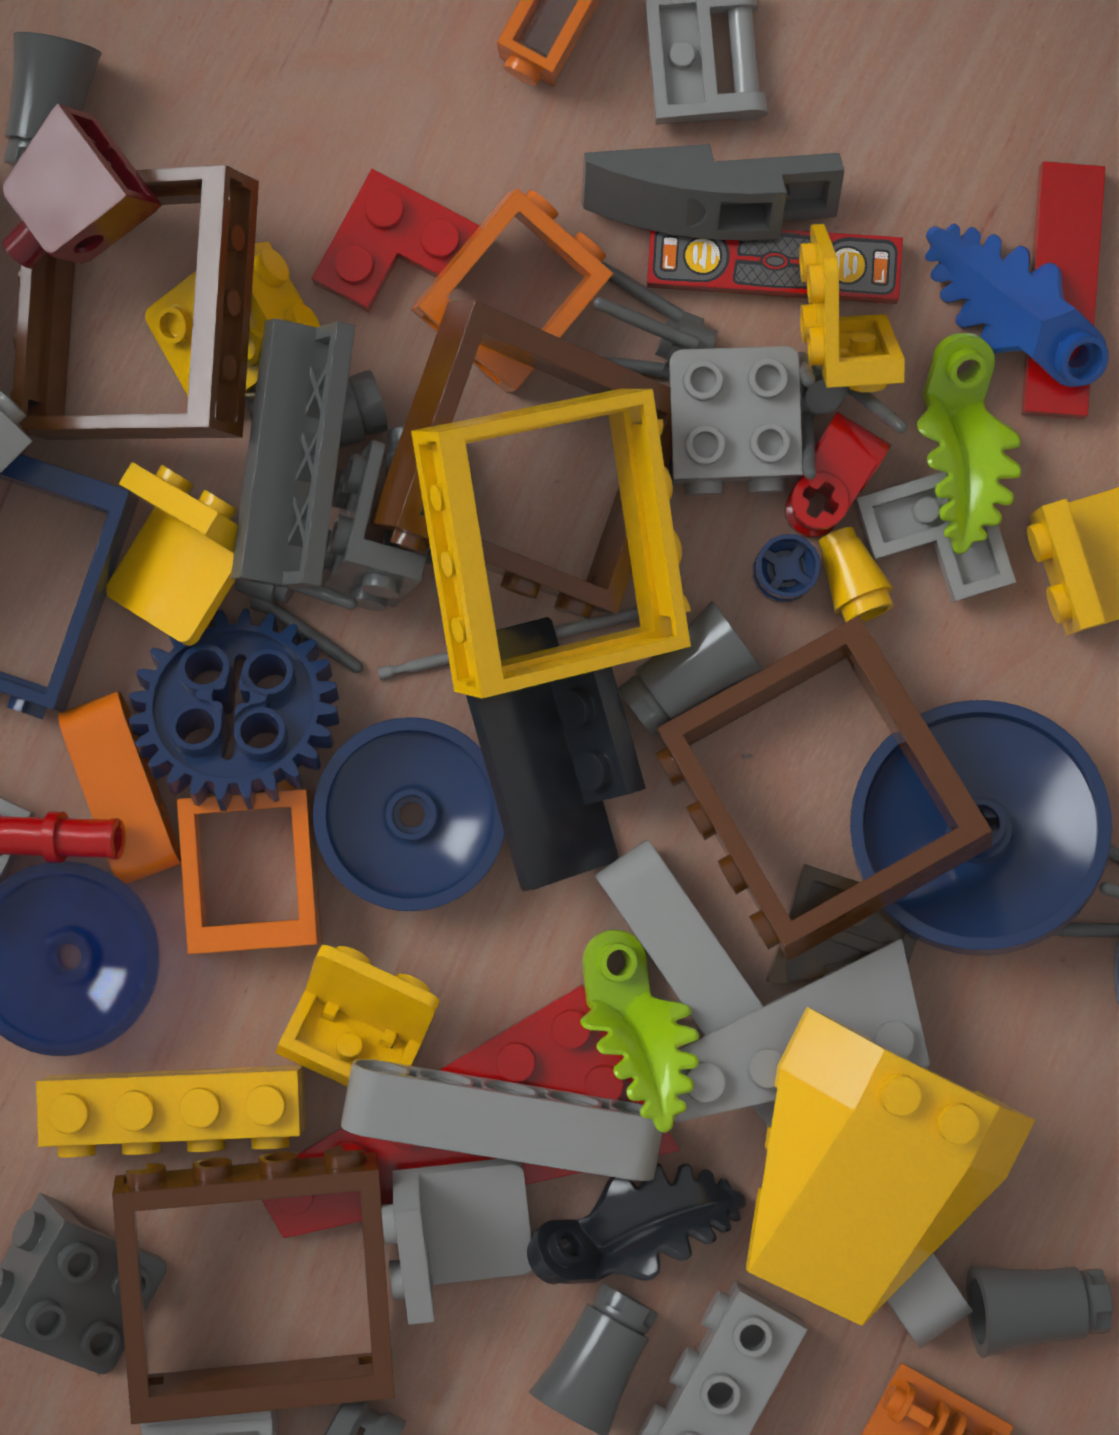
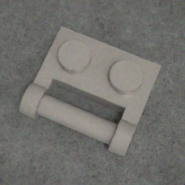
[644,0,768,125]

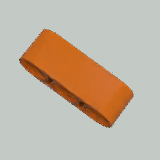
[58,691,181,886]

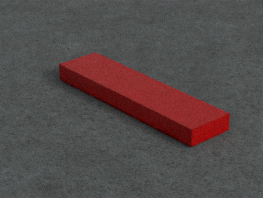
[1021,161,1106,419]

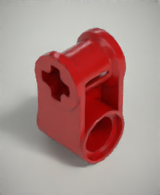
[785,411,891,538]

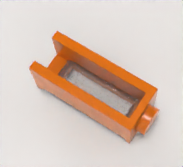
[497,0,600,87]

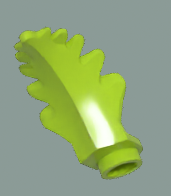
[917,333,1022,554]
[580,929,699,1133]

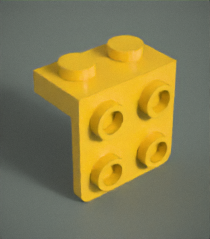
[799,224,905,392]
[145,241,320,396]
[106,462,238,646]
[1027,487,1119,636]
[275,945,440,1087]

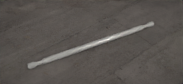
[377,607,639,680]

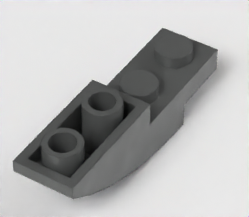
[581,144,845,241]

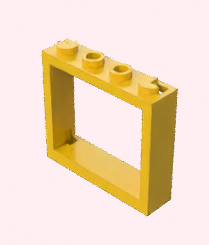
[411,388,691,699]

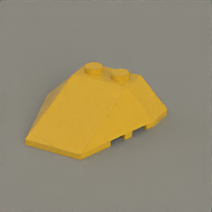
[746,1006,1036,1326]

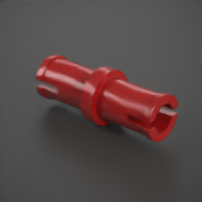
[0,811,125,863]

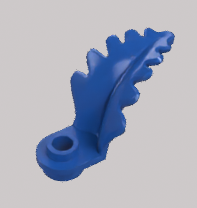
[925,223,1109,387]

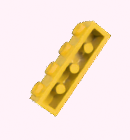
[36,1065,307,1158]

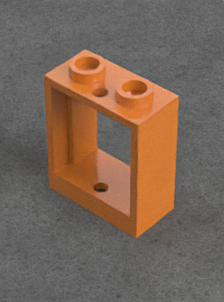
[410,188,614,392]
[177,780,322,954]

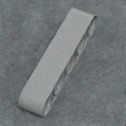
[341,1059,663,1181]

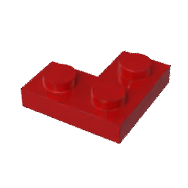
[312,168,480,313]

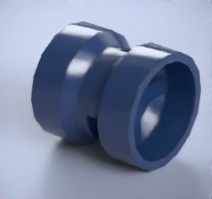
[752,534,820,603]

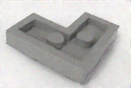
[854,472,1016,603]

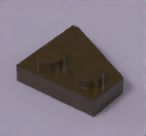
[766,864,916,985]

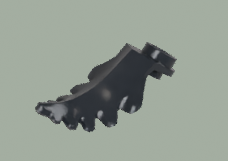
[527,1163,746,1285]

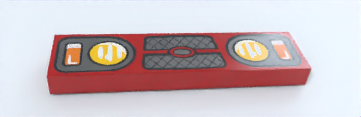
[646,229,903,304]

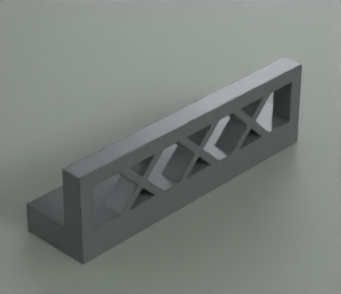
[231,318,355,589]

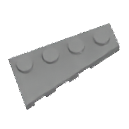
[674,939,930,1122]

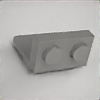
[669,346,803,496]
[382,1159,532,1325]

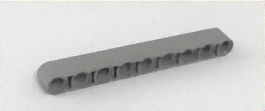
[594,839,973,1348]

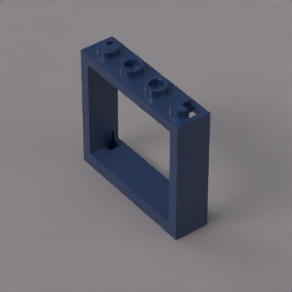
[0,454,139,719]

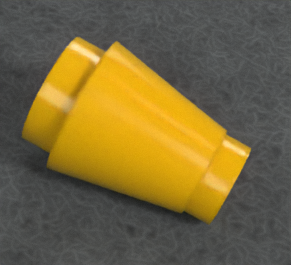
[818,527,894,623]

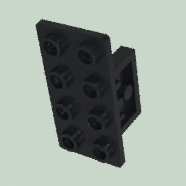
[466,617,646,891]

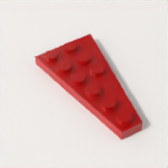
[261,984,680,1238]

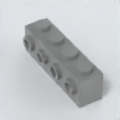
[638,1281,808,1435]

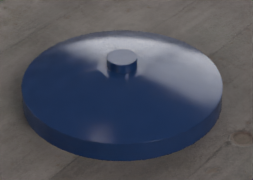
[850,700,1112,956]

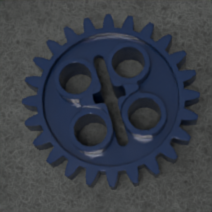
[129,608,340,811]

